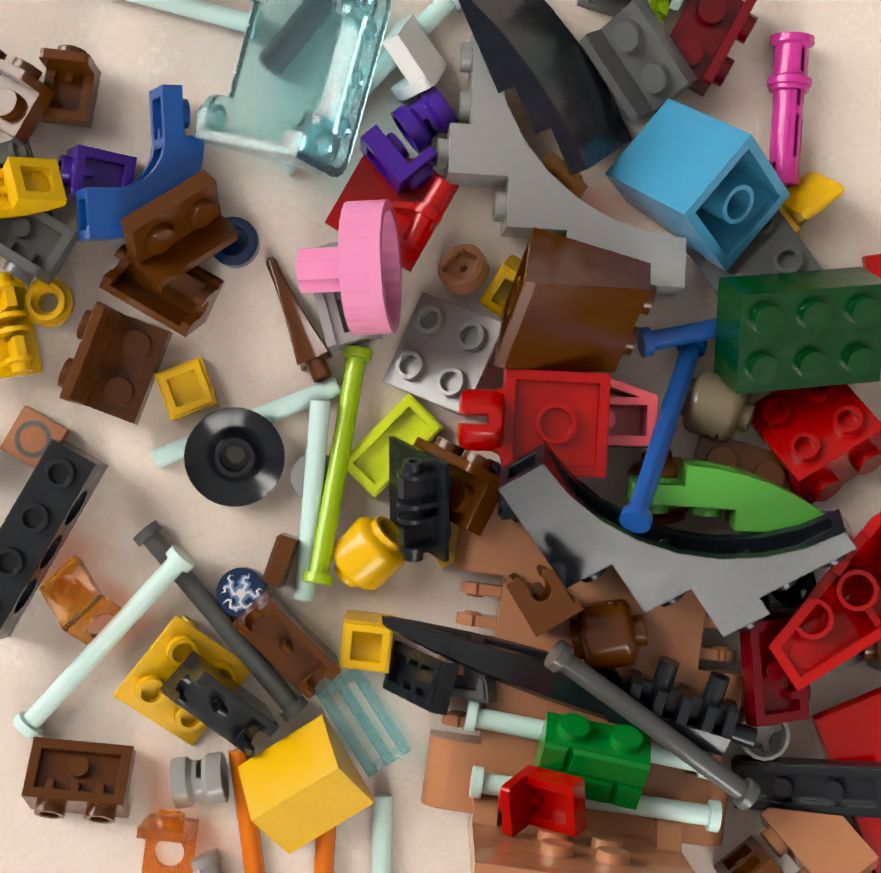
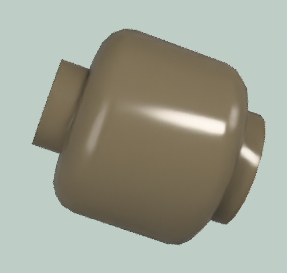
[680,371,756,443]

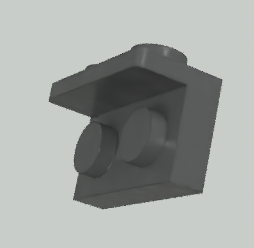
[580,0,698,122]

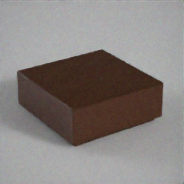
[262,533,299,588]

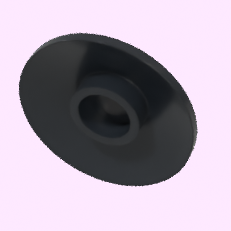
[184,407,285,507]

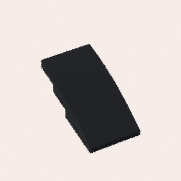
[458,0,632,175]

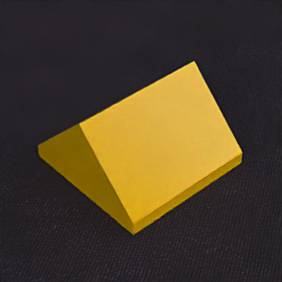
[238,714,376,854]

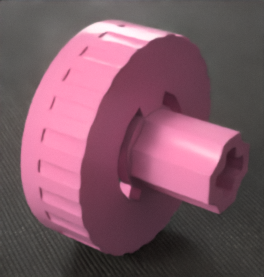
[295,199,402,335]

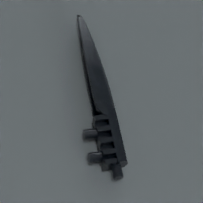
[382,616,758,756]

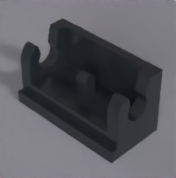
[160,650,279,755]

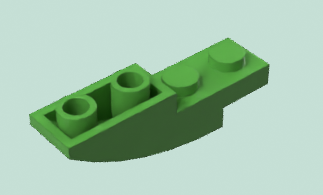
[625,458,824,534]

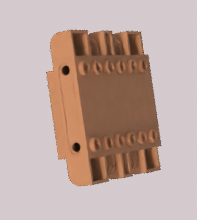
[421,505,743,873]

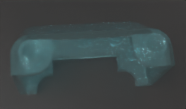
[193,0,391,178]

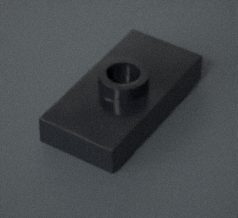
[383,640,459,715]

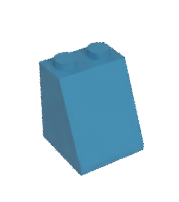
[605,98,790,272]

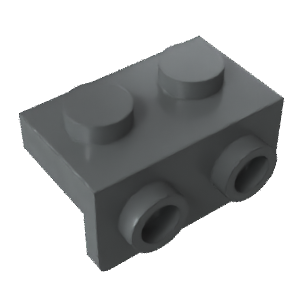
[0,212,78,286]

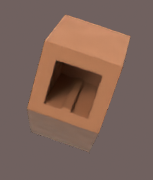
[760,808,879,873]

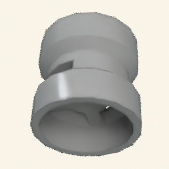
[737,706,790,761]
[170,751,229,809]

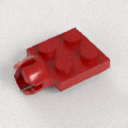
[457,369,611,478]

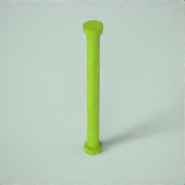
[302,345,373,586]

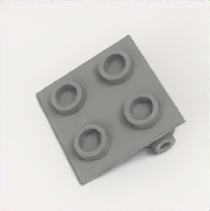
[383,292,501,416]

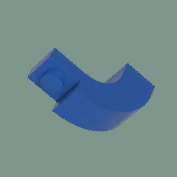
[76,84,204,242]

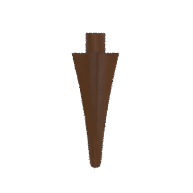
[266,257,333,383]

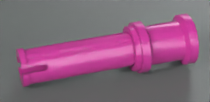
[767,32,815,188]

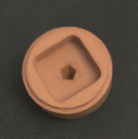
[438,244,490,295]

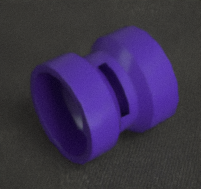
[391,86,459,154]

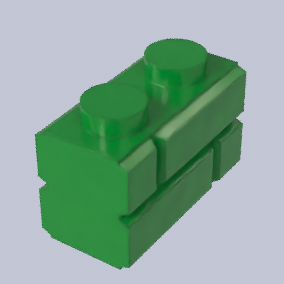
[534,711,651,810]

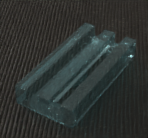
[315,669,411,777]

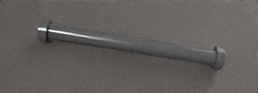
[133,520,309,722]
[544,640,761,811]

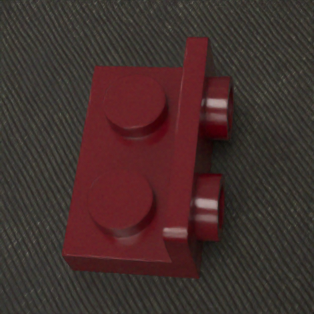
[670,0,758,96]
[739,612,811,727]

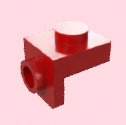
[498,765,587,837]

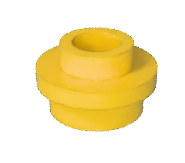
[23,279,74,328]

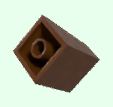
[494,227,657,372]

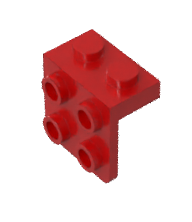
[750,384,881,504]

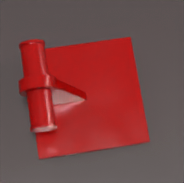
[325,155,459,272]

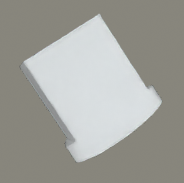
[382,13,446,101]

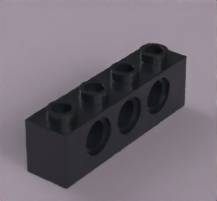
[0,439,109,639]

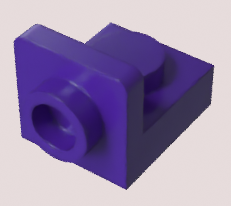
[360,125,438,195]
[58,144,137,199]

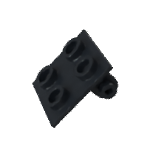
[389,436,452,562]

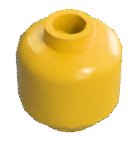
[332,516,405,590]

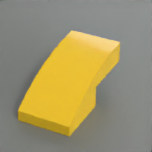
[0,156,67,219]

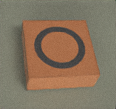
[0,405,71,469]

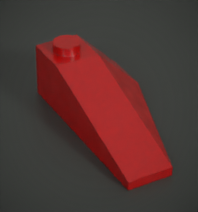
[768,512,881,691]

